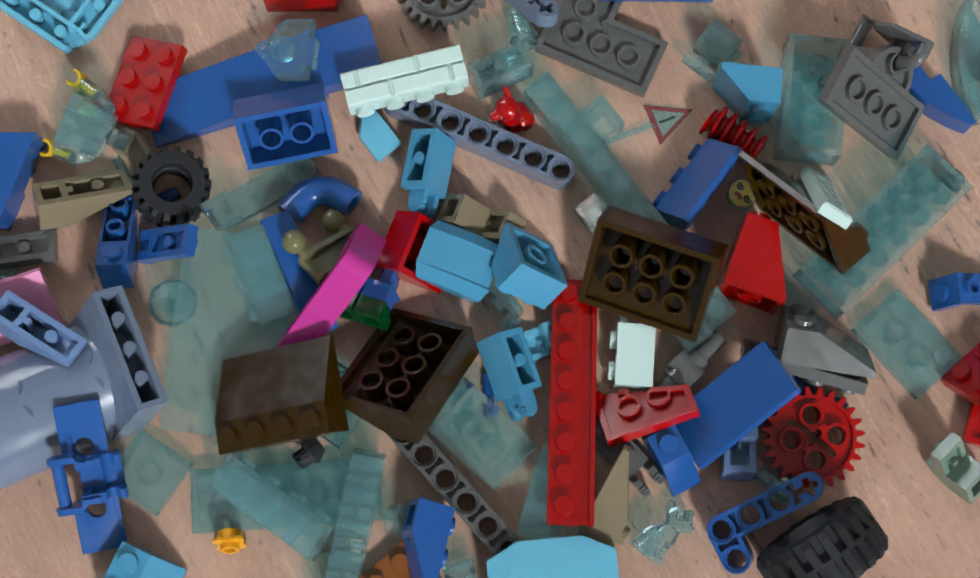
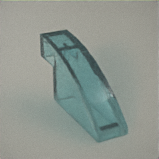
[949,0,980,127]

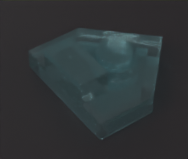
[254,19,320,81]

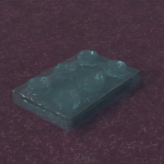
[851,289,963,399]

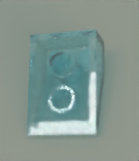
[428,376,537,491]

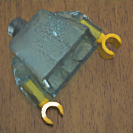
[39,69,131,164]

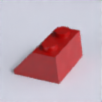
[375,210,442,294]

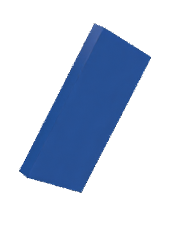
[676,340,802,469]

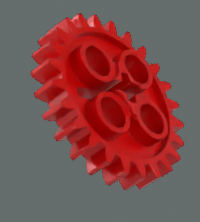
[760,386,865,489]

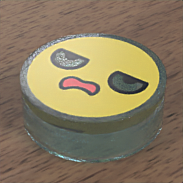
[726,179,756,211]

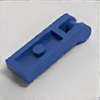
[136,223,198,264]

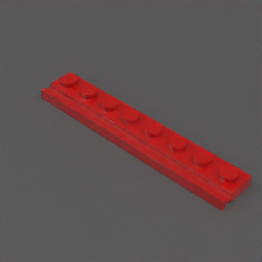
[546,279,597,527]

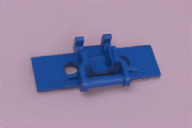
[46,398,129,555]

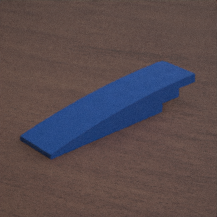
[152,15,382,149]

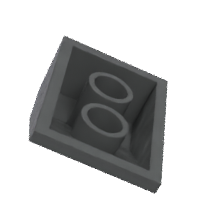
[774,304,877,379]

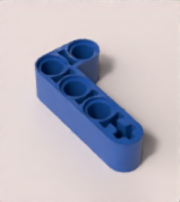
[707,471,825,574]

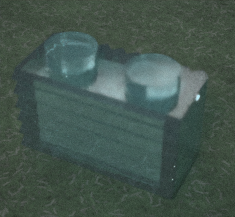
[467,40,534,100]

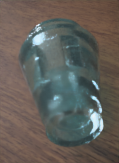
[506,6,538,52]

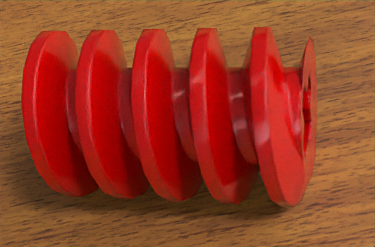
[698,105,768,163]

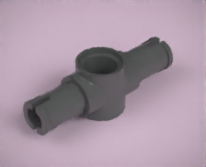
[654,330,727,387]

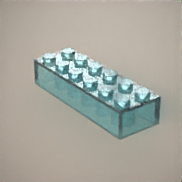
[792,144,973,319]

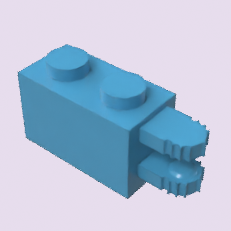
[400,128,456,219]
[476,326,542,422]

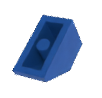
[643,425,701,497]

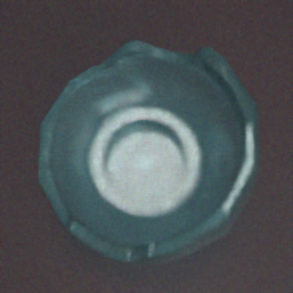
[147,279,198,326]

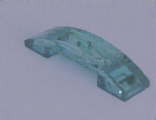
[200,158,319,231]

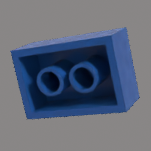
[233,82,338,171]

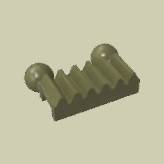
[282,208,354,285]

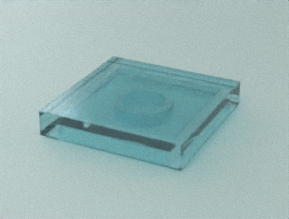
[122,429,194,517]

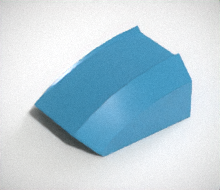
[416,220,498,302]

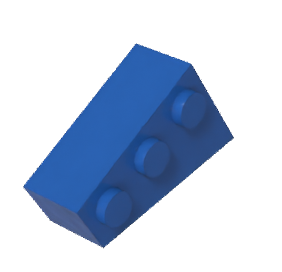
[0,132,47,230]

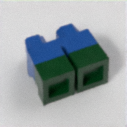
[339,269,400,331]

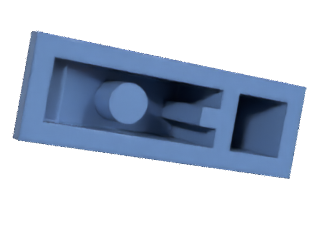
[0,290,88,367]

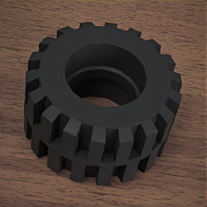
[132,146,211,228]

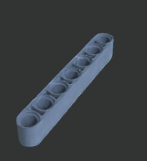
[384,99,575,190]

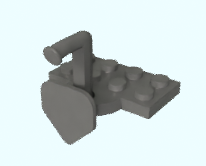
[817,14,934,160]

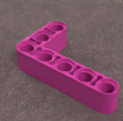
[274,222,387,348]

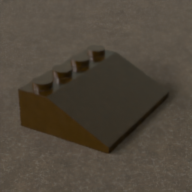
[738,151,871,275]
[578,205,729,342]
[341,308,479,444]
[215,335,349,455]

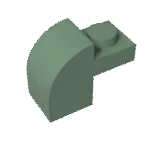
[926,432,980,505]

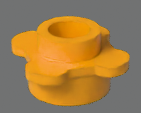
[212,528,247,554]

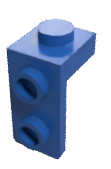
[927,272,980,311]

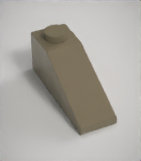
[32,168,132,231]
[578,444,631,547]

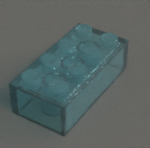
[773,33,850,166]

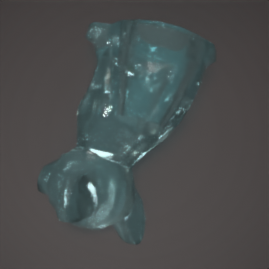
[628,499,694,567]

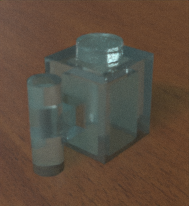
[682,19,743,83]

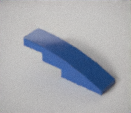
[260,209,338,333]

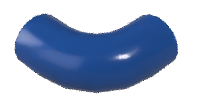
[277,176,362,225]

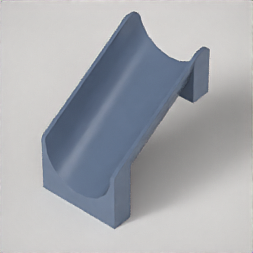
[0,285,168,490]

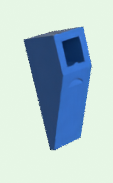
[94,195,138,289]
[402,497,456,578]

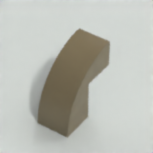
[436,193,527,244]

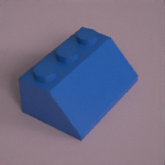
[652,138,743,231]

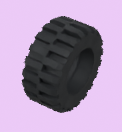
[757,496,888,578]

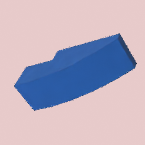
[909,66,977,134]

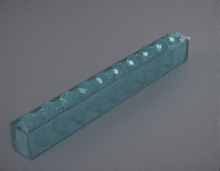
[523,72,737,336]

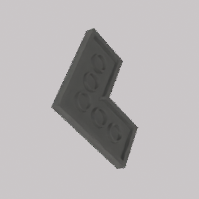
[535,0,668,98]

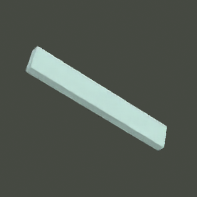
[800,165,853,230]

